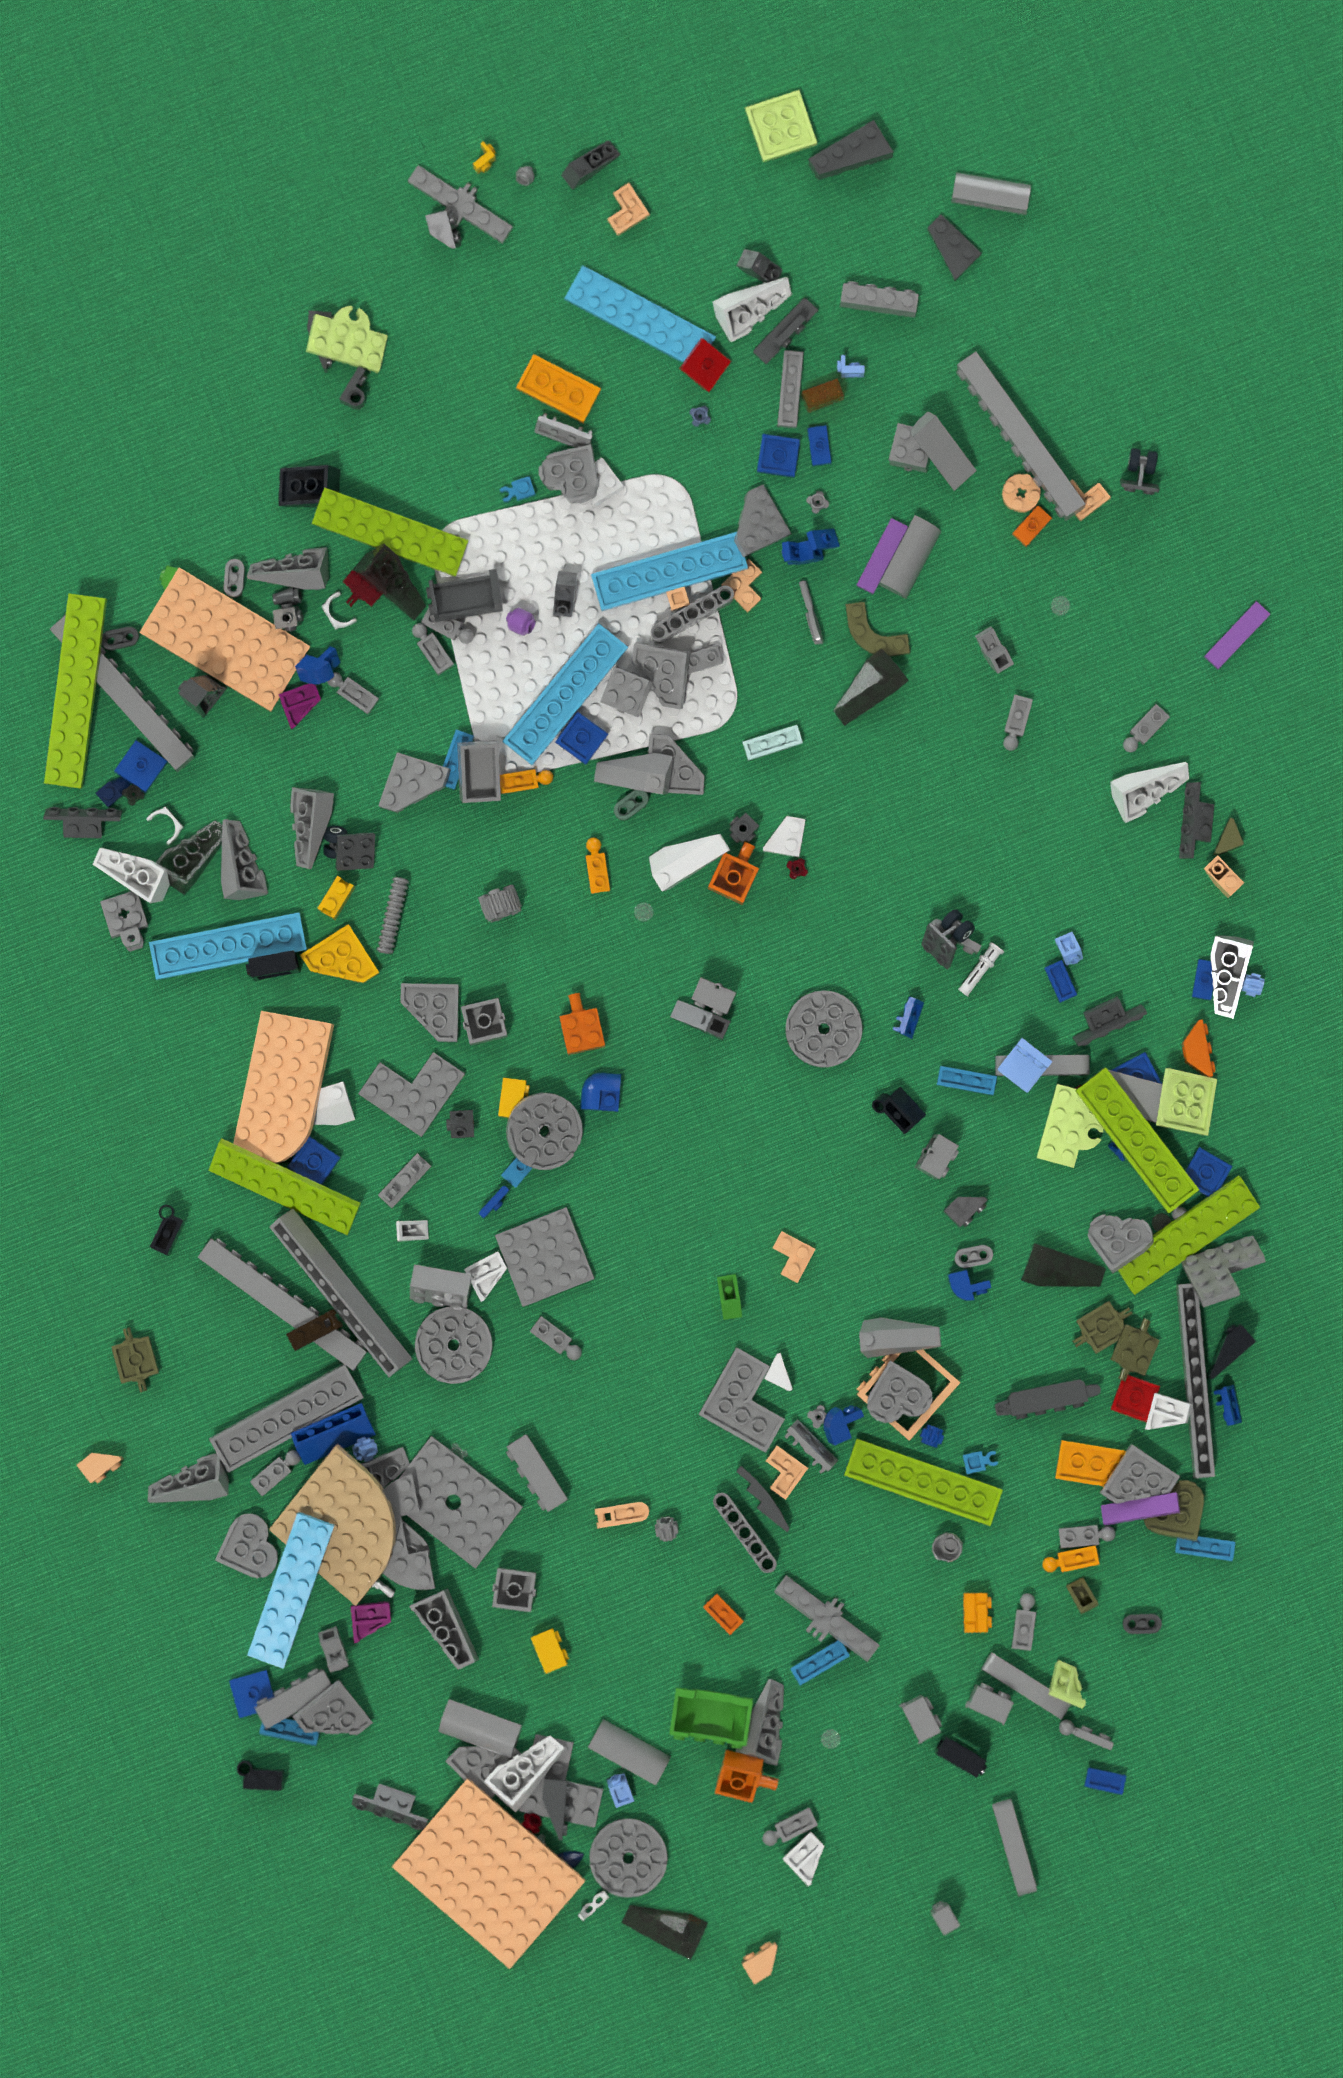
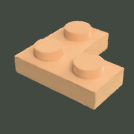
[608,183,650,236]
[1070,479,1111,522]
[721,559,762,613]
[773,1231,815,1283]
[766,1446,808,1500]

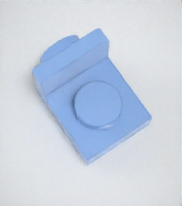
[837,355,864,378]
[1055,932,1083,966]
[606,1773,634,1808]

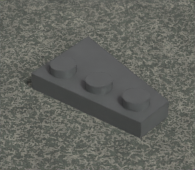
[927,215,982,281]

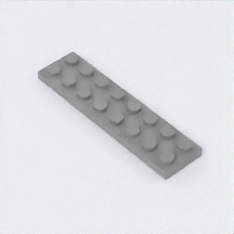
[209,1364,364,1473]

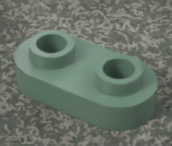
[614,790,648,820]

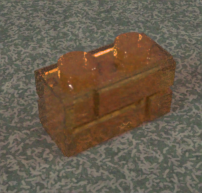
[801,379,844,413]

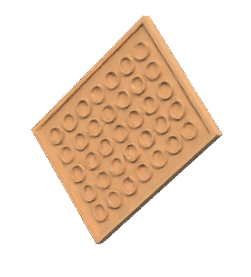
[392,1778,586,1969]

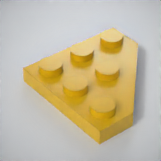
[300,924,379,983]

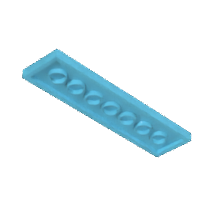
[565,266,716,363]
[591,532,748,611]
[502,623,628,766]
[149,913,307,980]
[247,1512,335,1669]

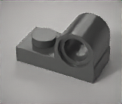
[339,367,367,410]

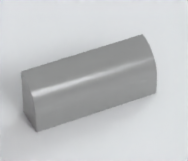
[951,172,1031,215]
[911,412,977,491]
[879,515,941,599]
[439,1699,522,1758]
[588,1719,671,1785]

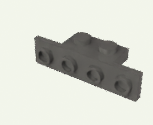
[753,298,818,365]
[1179,782,1214,859]
[43,807,122,838]
[1072,997,1147,1046]
[351,1783,428,1830]

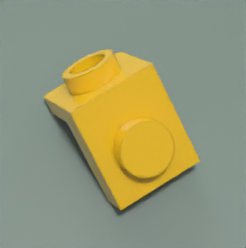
[473,141,496,174]

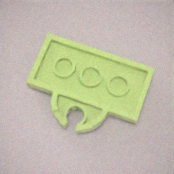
[306,306,388,373]
[1037,1084,1103,1168]

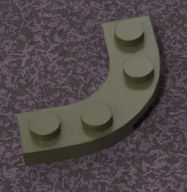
[845,602,910,657]

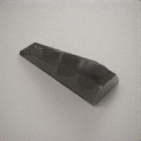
[353,544,426,621]
[833,649,909,726]
[155,820,223,895]
[1021,1243,1106,1287]
[621,1905,708,1960]

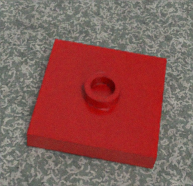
[679,338,731,392]
[1111,1375,1160,1423]

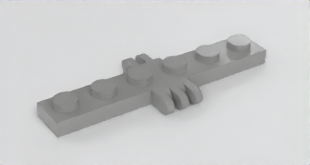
[408,165,513,244]
[774,1576,880,1662]

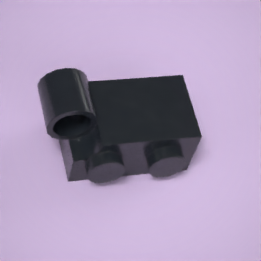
[872,1087,926,1135]
[150,1205,186,1256]
[237,1760,285,1791]

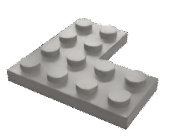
[358,1052,465,1137]
[1181,1235,1266,1307]
[699,1347,785,1453]
[519,1734,603,1828]

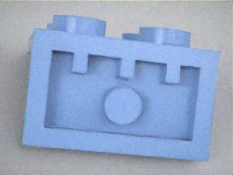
[998,1038,1052,1093]

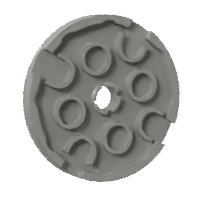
[786,991,862,1068]
[506,1093,582,1170]
[415,1307,492,1384]
[590,1818,667,1897]

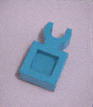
[500,476,535,502]
[962,1451,998,1474]

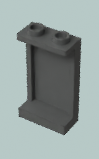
[426,569,503,622]

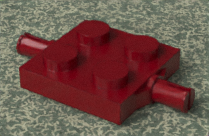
[342,553,396,608]

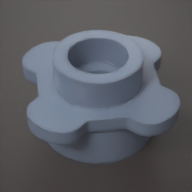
[690,406,710,427]

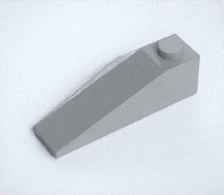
[594,753,674,795]

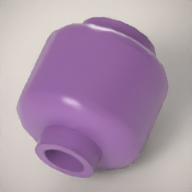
[506,608,536,636]

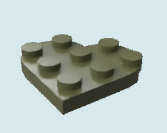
[1143,1481,1204,1542]

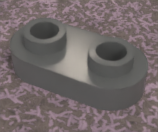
[102,627,139,651]
[1122,1614,1162,1634]

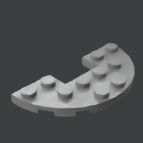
[382,1474,435,1590]

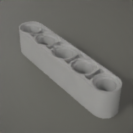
[651,586,734,643]
[995,1055,1090,1076]
[713,1493,776,1573]
[981,1652,1071,1720]
[992,1799,1037,1896]

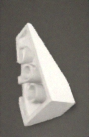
[484,1736,565,1812]

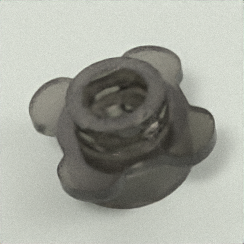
[122,784,145,806]

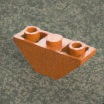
[1182,1019,1215,1078]

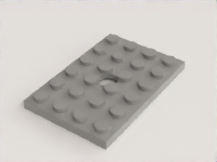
[399,1436,523,1569]

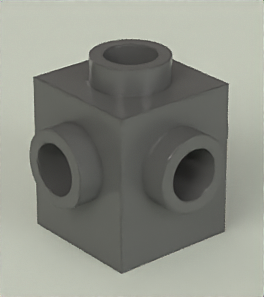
[272,603,303,631]
[729,813,759,844]
[446,1110,474,1138]

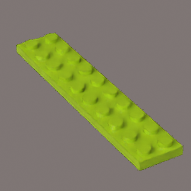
[44,593,107,789]

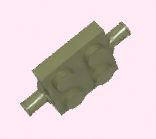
[1072,1301,1132,1354]
[1111,1319,1160,1382]
[111,1327,159,1393]

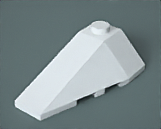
[713,277,792,342]
[1110,762,1189,823]
[649,834,730,892]
[93,848,170,903]
[313,1082,355,1125]

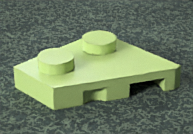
[1049,1660,1086,1709]

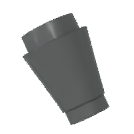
[273,587,302,605]

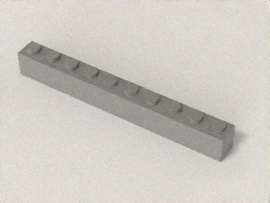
[956,352,1085,521]
[50,615,195,772]
[270,1209,412,1377]
[198,1238,368,1371]
[1176,1284,1215,1478]

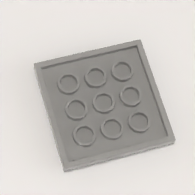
[495,1207,594,1307]

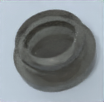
[1152,1213,1171,1232]

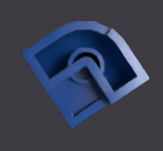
[580,1073,621,1112]

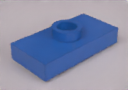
[807,426,831,466]
[807,529,840,551]
[1192,959,1213,1001]
[1044,960,1077,1003]
[479,1186,510,1219]
[1084,1767,1126,1795]

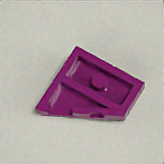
[278,684,321,729]
[351,1601,391,1643]

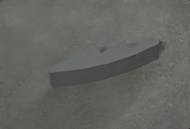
[736,1466,790,1532]

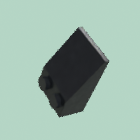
[278,465,340,508]
[1206,1324,1256,1380]

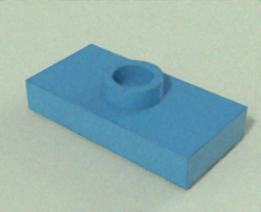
[501,1158,533,1188]

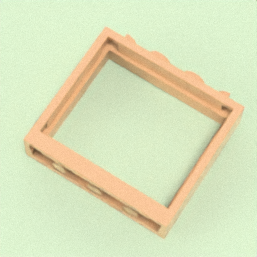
[856,1350,960,1441]

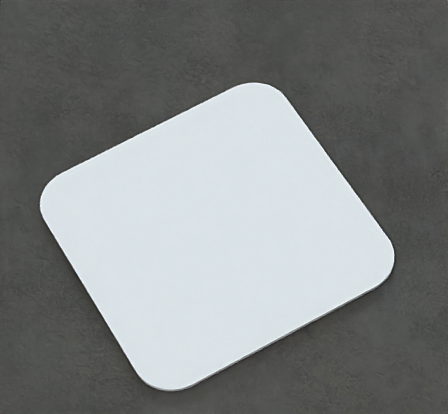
[434,475,737,775]

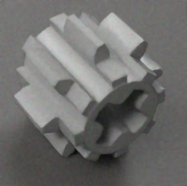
[655,1516,679,1542]

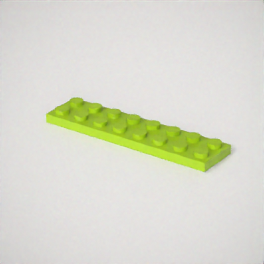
[312,487,468,577]
[1075,1067,1199,1213]
[208,1138,361,1235]
[1117,1176,1260,1295]
[844,1439,1003,1526]

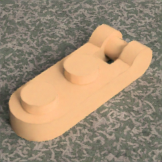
[594,1502,649,1528]

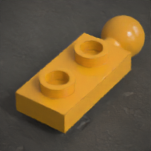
[500,769,553,794]
[586,837,610,894]
[1042,1545,1100,1572]

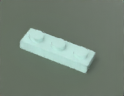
[742,725,803,761]

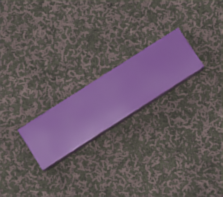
[856,518,908,594]
[1204,601,1270,670]
[1101,1492,1180,1526]

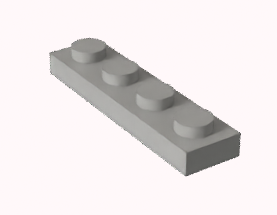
[777,350,803,428]

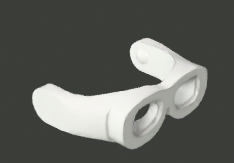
[321,592,357,630]
[146,806,184,845]
[578,1891,609,1921]

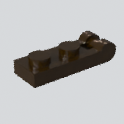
[286,1309,343,1351]

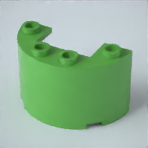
[669,1688,753,1749]

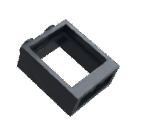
[246,950,300,981]
[934,1735,987,1778]

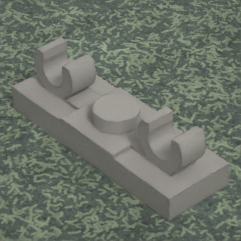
[534,413,593,448]
[378,1153,431,1208]
[785,1419,838,1473]

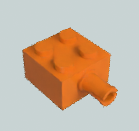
[708,842,759,905]
[559,993,605,1055]
[715,1750,779,1803]

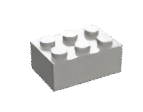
[457,740,501,803]
[410,1264,471,1310]

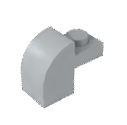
[975,627,1014,674]
[318,1627,349,1673]

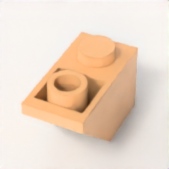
[1204,855,1244,898]
[77,1453,123,1484]
[742,1941,777,1984]

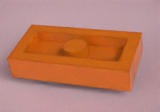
[1012,506,1052,547]
[703,1594,744,1635]

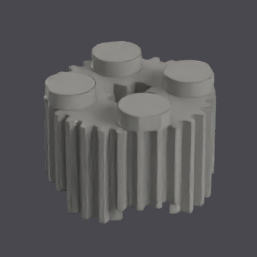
[478,885,522,923]

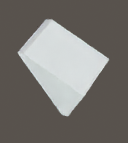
[396,1220,429,1242]
[764,1353,792,1391]

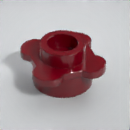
[786,858,808,879]
[522,1813,542,1834]

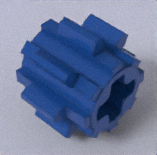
[920,1424,944,1448]

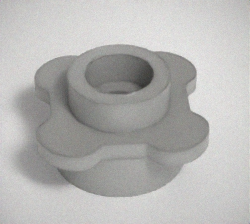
[807,491,829,514]
[807,1405,826,1428]

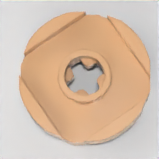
[1002,474,1040,513]

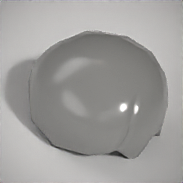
[932,1533,963,1562]

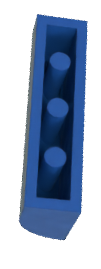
[291,1403,376,1465]

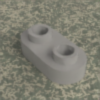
[224,559,245,598]
[954,1245,993,1268]

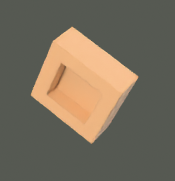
[666,587,690,611]

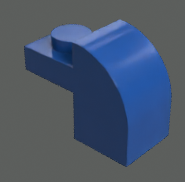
[782,540,824,565]
[295,647,341,684]
[947,1270,991,1301]
[823,1406,864,1446]

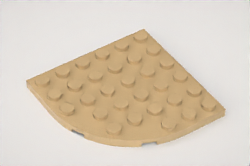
[269,1445,396,1606]

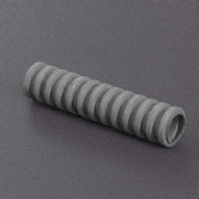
[376,877,409,954]

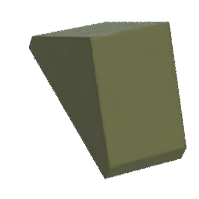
[1213,818,1244,856]
[1066,1577,1099,1614]

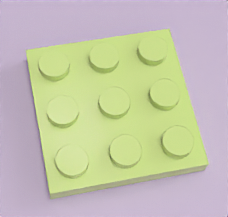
[745,90,817,162]
[1156,1068,1217,1136]

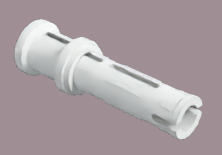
[958,942,1004,997]

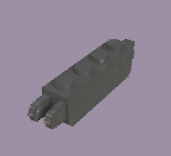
[995,1379,1101,1420]

